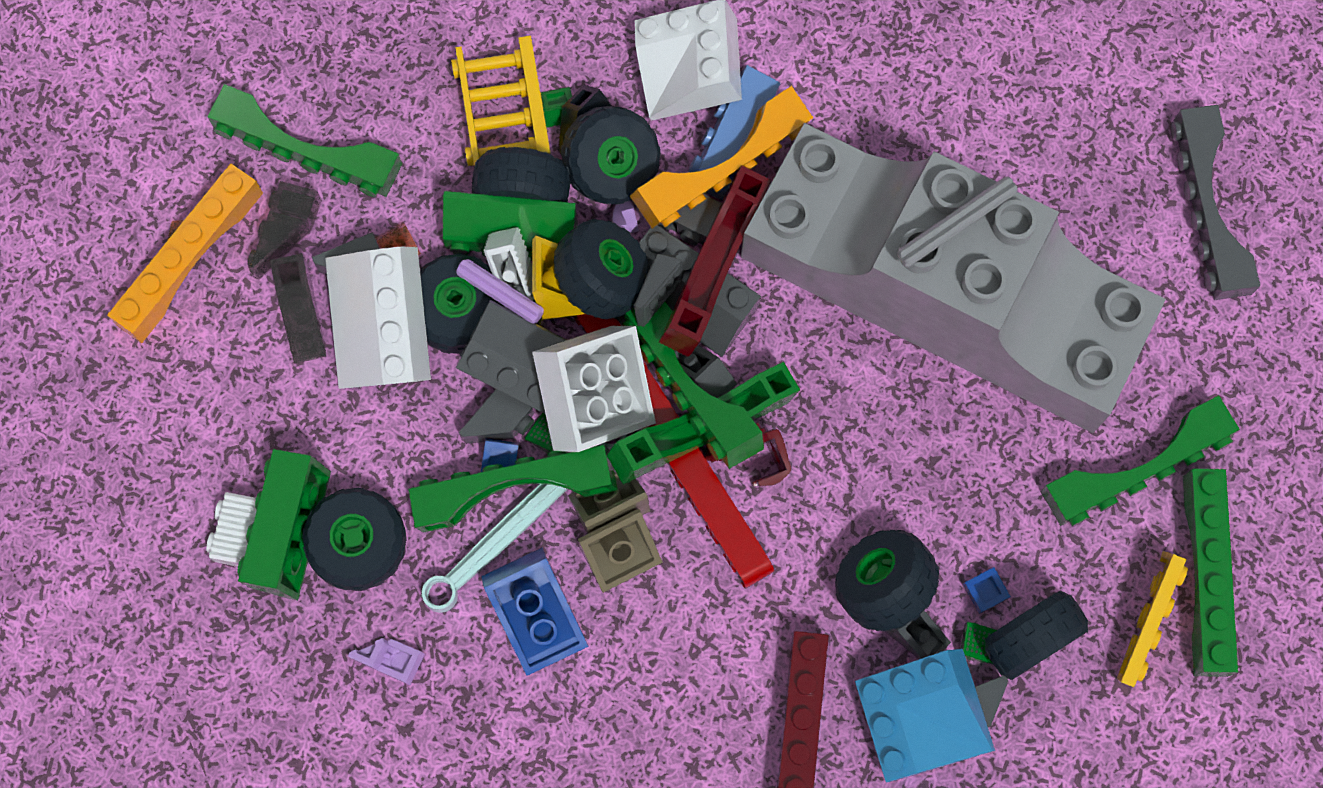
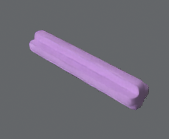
[456,259,544,324]

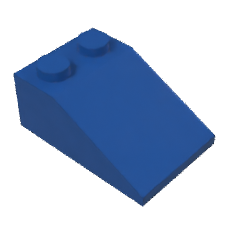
[481,547,589,676]

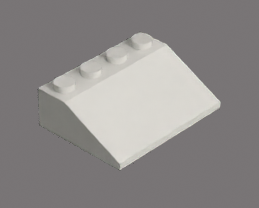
[325,246,431,389]

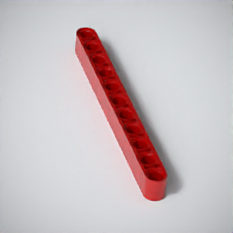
[573,314,775,589]

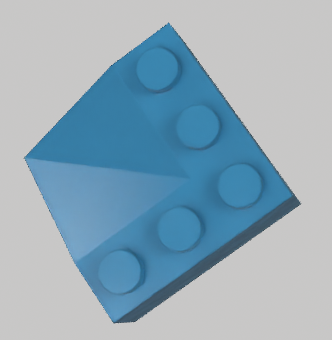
[855,649,995,783]

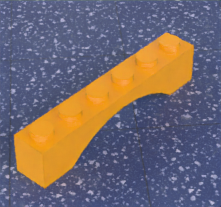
[630,86,813,229]
[107,163,263,343]

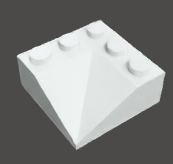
[635,0,742,121]
[532,326,656,452]

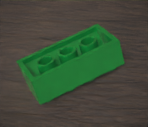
[443,191,578,261]
[237,449,331,601]

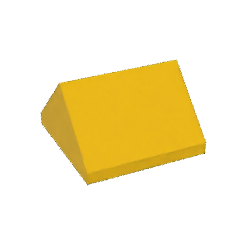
[532,236,585,319]

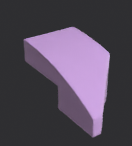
[612,200,639,233]
[348,638,425,685]

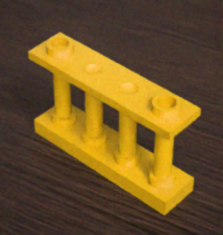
[451,35,551,166]

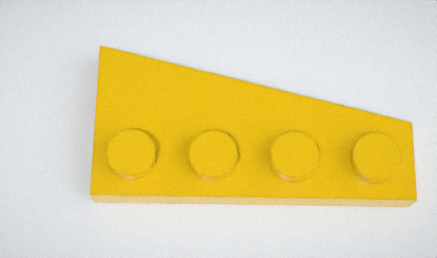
[1117,551,1188,687]

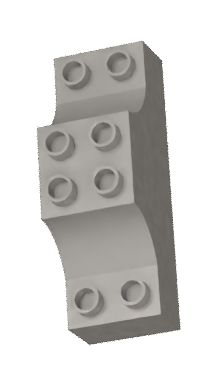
[741,123,1166,433]

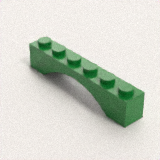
[207,84,402,197]
[622,302,764,469]
[607,362,800,485]
[1040,395,1240,527]
[409,444,618,533]
[1183,469,1238,677]

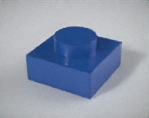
[480,438,519,473]
[963,567,1011,614]

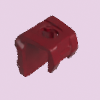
[705,422,791,486]

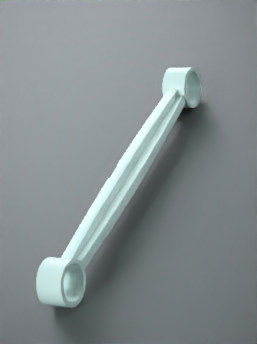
[422,434,627,613]

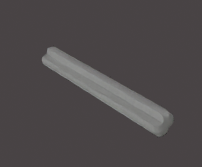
[897,176,1018,267]

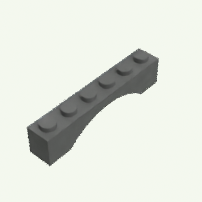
[1170,105,1260,300]

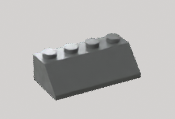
[639,225,761,357]
[456,300,567,414]

